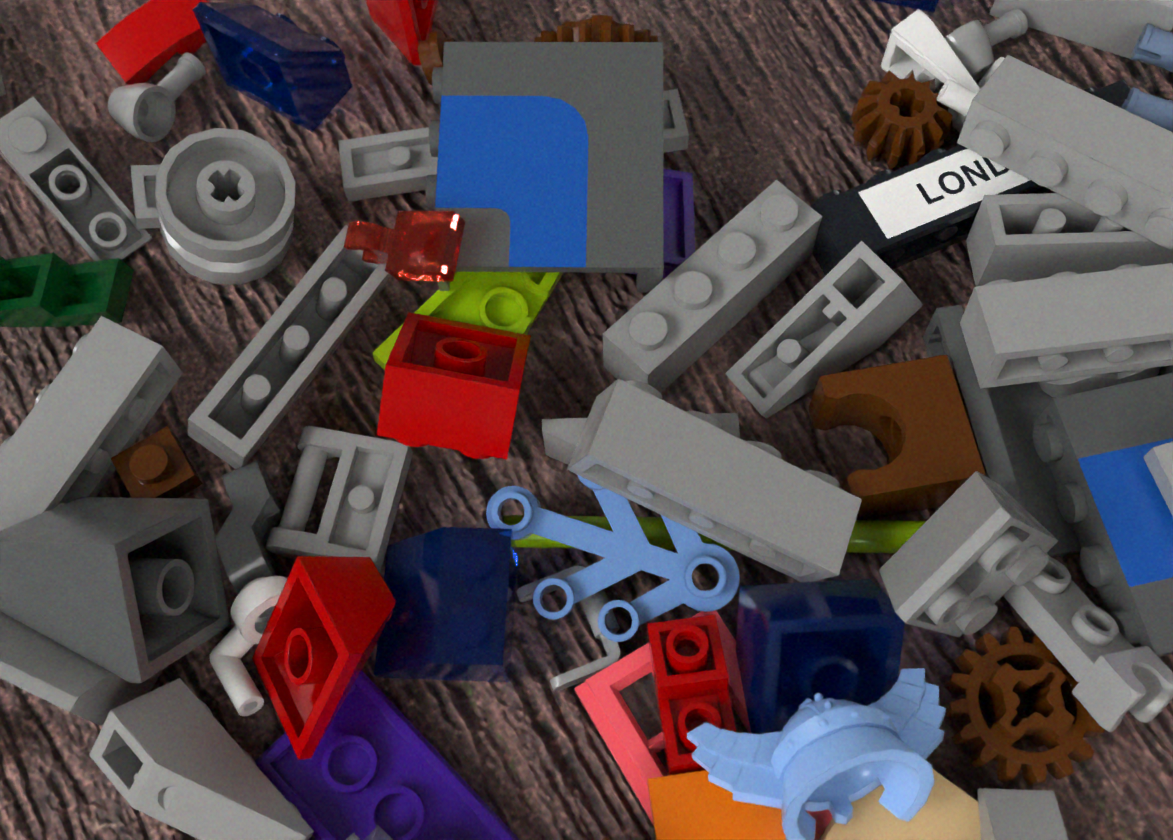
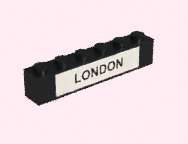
[810,79,1131,276]

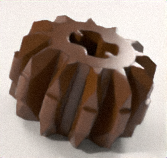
[851,70,953,169]

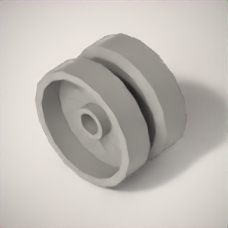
[155,128,295,285]

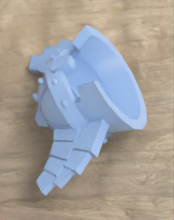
[687,668,946,840]

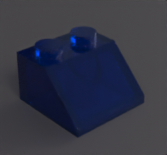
[193,2,353,133]
[374,527,518,682]
[736,579,905,735]

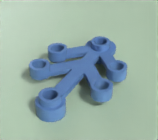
[486,475,739,642]

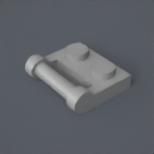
[265,426,413,573]

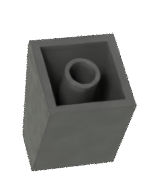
[0,497,230,683]

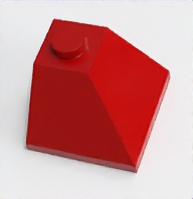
[252,556,396,760]

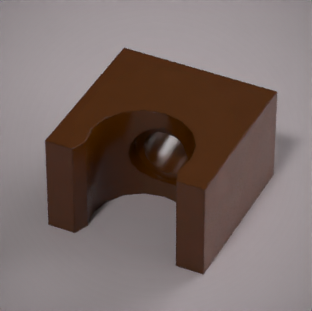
[808,354,986,520]

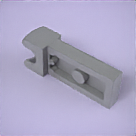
[1003,553,1173,731]

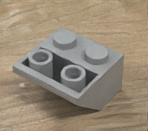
[879,471,1058,637]

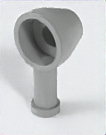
[945,9,1028,82]
[108,53,206,142]

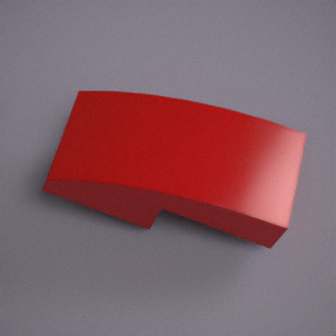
[95,0,226,85]
[647,614,736,775]

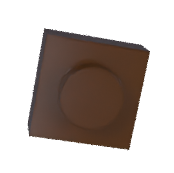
[111,426,203,498]

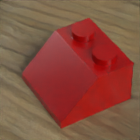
[377,312,531,460]

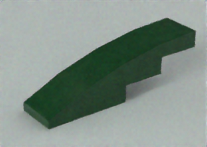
[0,253,134,327]

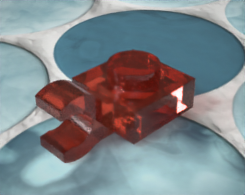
[344,211,466,282]

